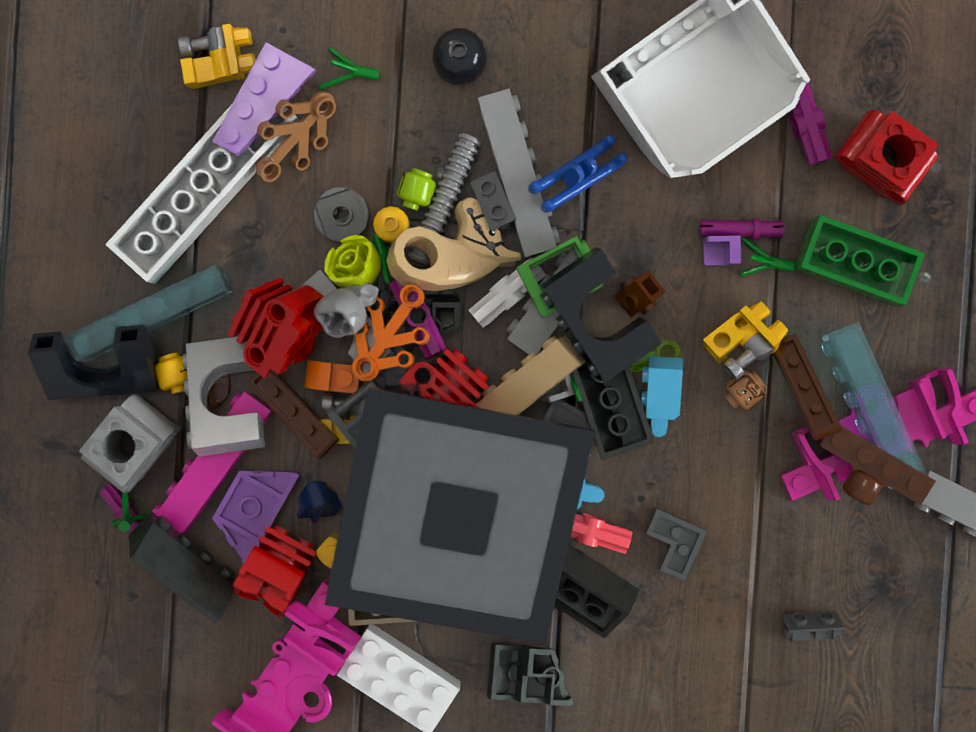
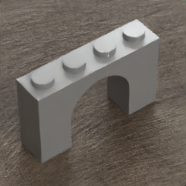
[183,336,265,457]

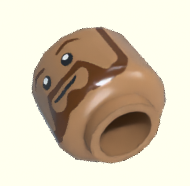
[725,370,767,410]

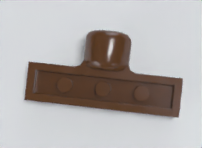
[820,426,936,505]

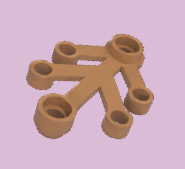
[256,91,336,182]

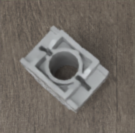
[79,394,181,494]

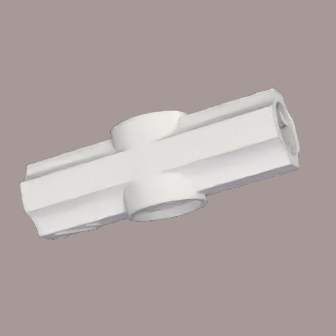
[468,257,546,328]

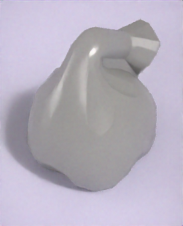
[314,283,379,338]

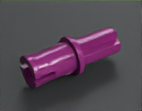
[100,483,142,534]

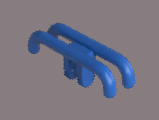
[528,134,628,213]

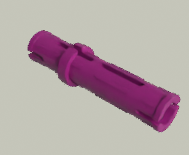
[699,218,785,240]

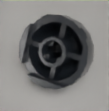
[433,28,487,85]

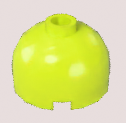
[324,235,381,288]

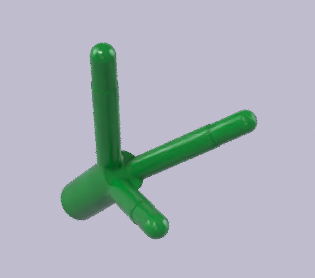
[318,47,380,90]
[372,233,390,287]
[740,237,795,277]
[111,493,149,532]

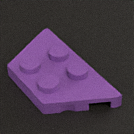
[212,470,301,564]

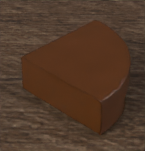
[207,375,231,410]

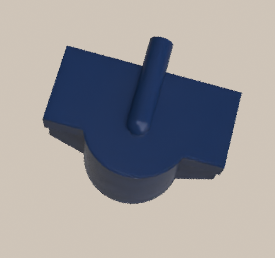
[297,481,342,523]

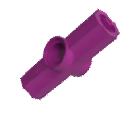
[790,83,833,166]
[389,280,447,360]

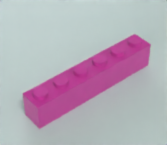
[152,391,273,534]

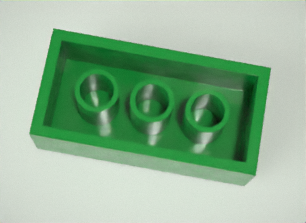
[794,215,925,307]

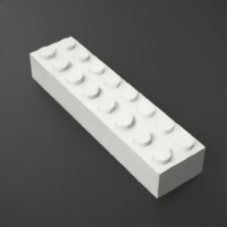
[105,106,300,284]

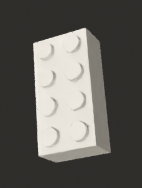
[337,624,461,732]

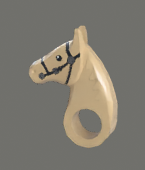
[386,197,521,291]

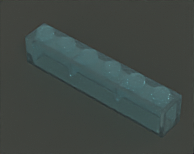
[65,265,233,361]
[821,321,927,489]

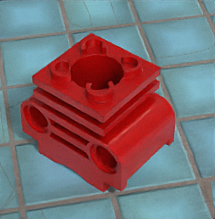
[833,109,939,206]
[228,277,324,379]
[399,348,489,408]
[233,526,317,619]

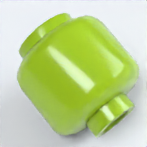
[396,168,436,211]

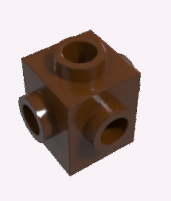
[615,270,665,317]

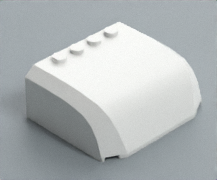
[591,0,810,178]

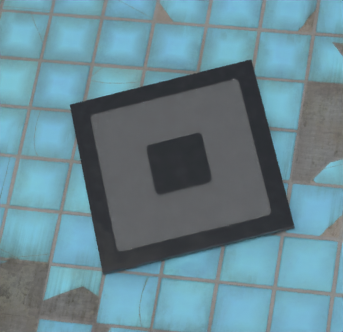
[325,387,595,643]

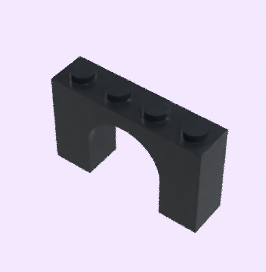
[539,247,662,382]
[28,324,159,400]

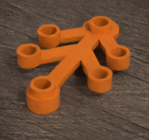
[352,284,430,381]

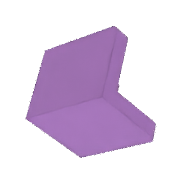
[703,236,741,266]

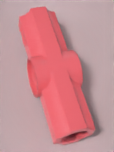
[571,513,633,554]

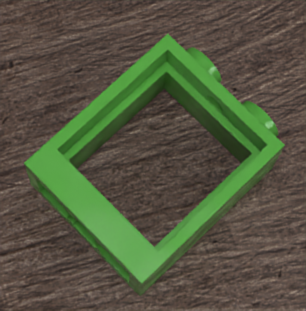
[516,236,603,318]

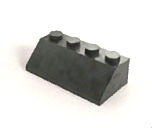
[573,353,655,460]
[128,512,235,624]
[554,544,640,638]

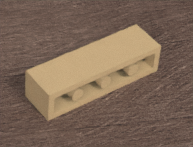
[476,335,586,415]

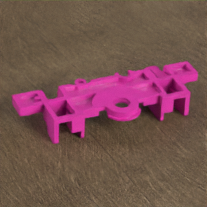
[780,368,976,501]
[211,579,362,732]

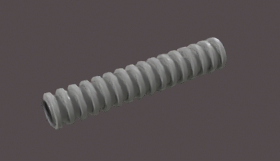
[408,133,481,265]

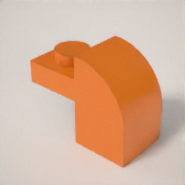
[304,360,360,393]

